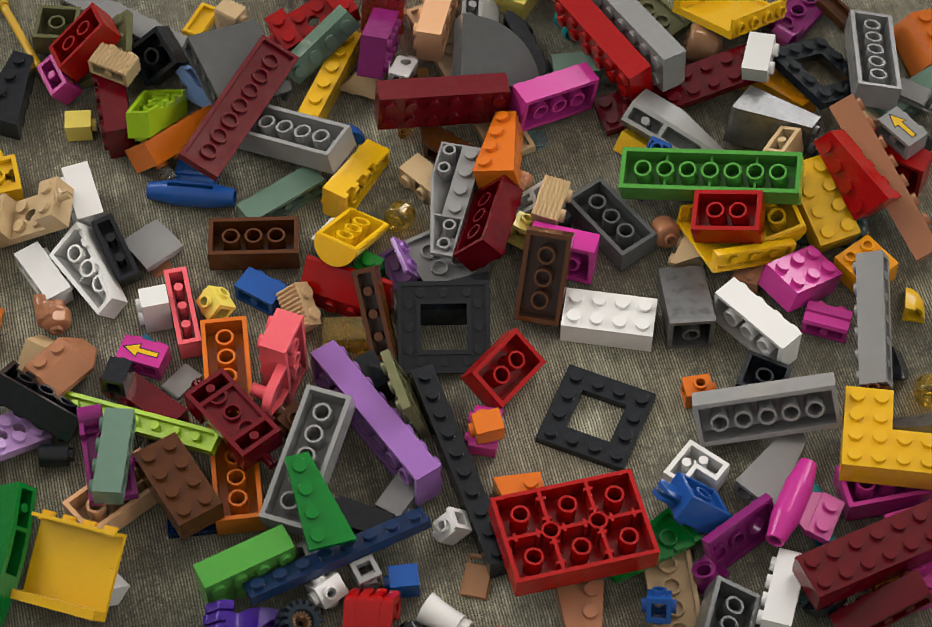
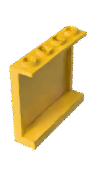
[672,0,787,40]

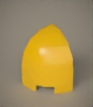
[613,128,649,155]
[901,287,925,323]

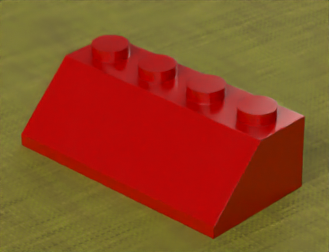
[301,255,394,321]

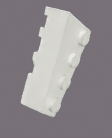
[49,222,128,319]

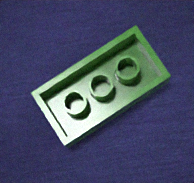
[193,524,297,604]

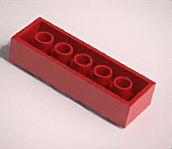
[554,0,653,102]

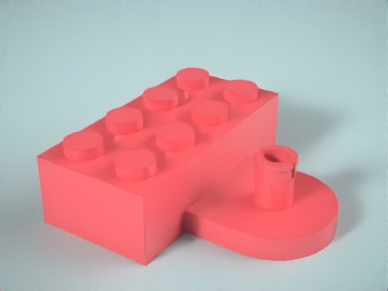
[250,308,308,420]

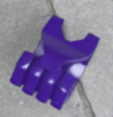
[203,599,280,627]

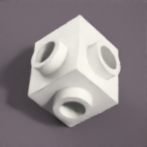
[305,571,349,609]

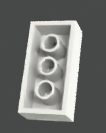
[713,277,802,365]
[560,288,658,352]

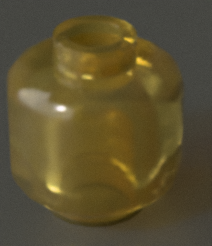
[383,200,416,233]
[914,374,932,408]

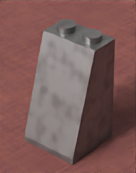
[723,85,821,156]
[657,265,716,349]

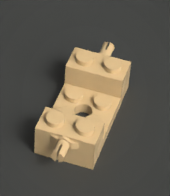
[0,176,74,249]

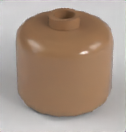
[683,22,725,63]

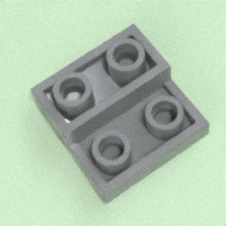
[124,219,184,272]

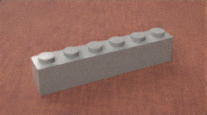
[853,250,893,389]

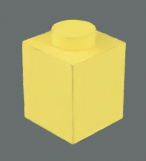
[64,110,97,142]

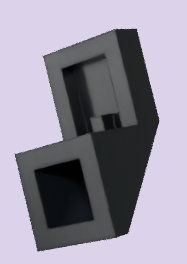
[353,349,396,402]

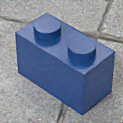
[234,266,287,316]

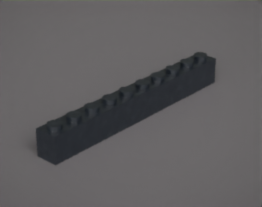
[410,364,507,579]

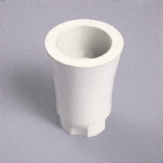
[416,592,473,627]

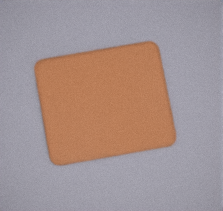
[151,260,173,278]

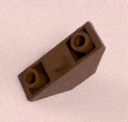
[420,126,474,163]

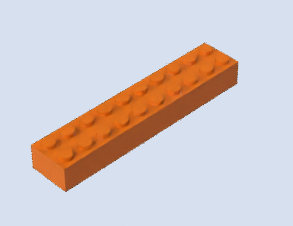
[200,315,266,535]

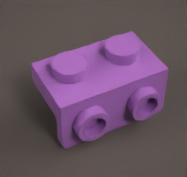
[379,236,420,292]

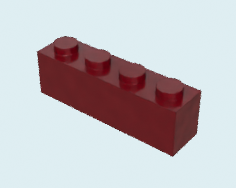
[99,371,189,423]
[829,569,932,627]

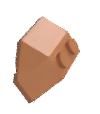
[22,337,98,397]

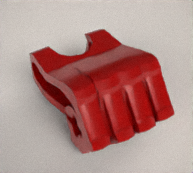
[342,587,401,627]

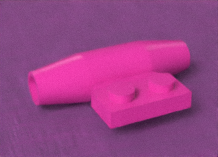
[766,458,845,547]

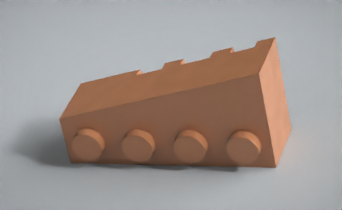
[554,580,604,627]

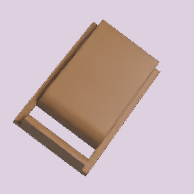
[459,553,492,601]

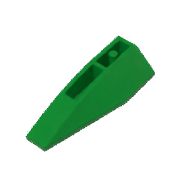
[0,481,37,627]

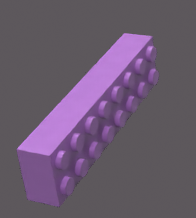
[310,340,443,507]

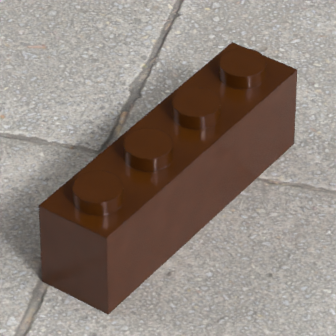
[351,264,398,360]

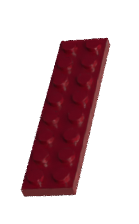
[178,34,299,182]
[593,43,758,137]

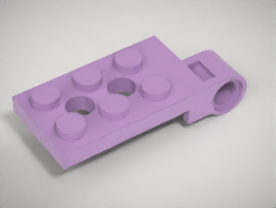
[0,411,53,462]

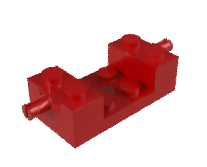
[264,0,361,52]

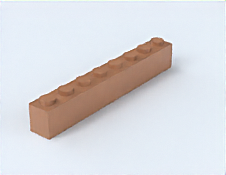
[829,94,932,263]

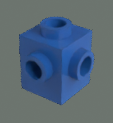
[641,587,677,625]

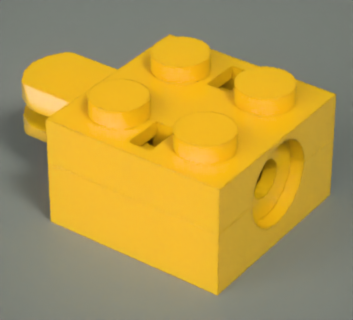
[0,149,25,202]

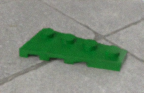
[284,452,357,553]
[608,507,702,584]

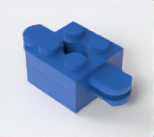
[652,471,733,535]

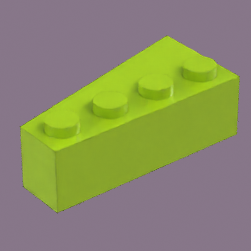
[126,89,188,141]

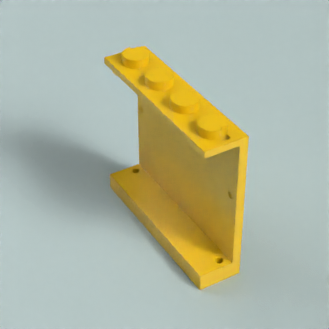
[676,204,797,273]
[10,509,127,622]

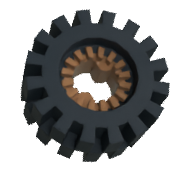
[275,599,324,627]

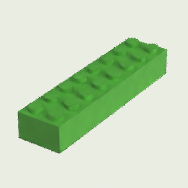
[618,147,805,205]

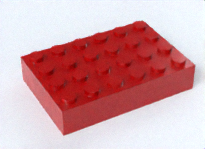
[488,468,660,597]

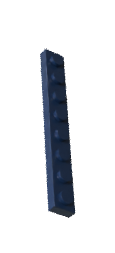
[242,506,432,605]

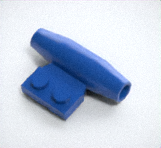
[146,159,237,209]

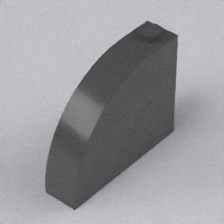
[453,12,539,95]

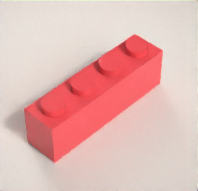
[163,266,203,360]

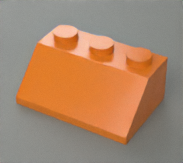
[893,8,932,78]

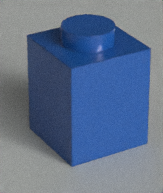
[384,563,420,598]

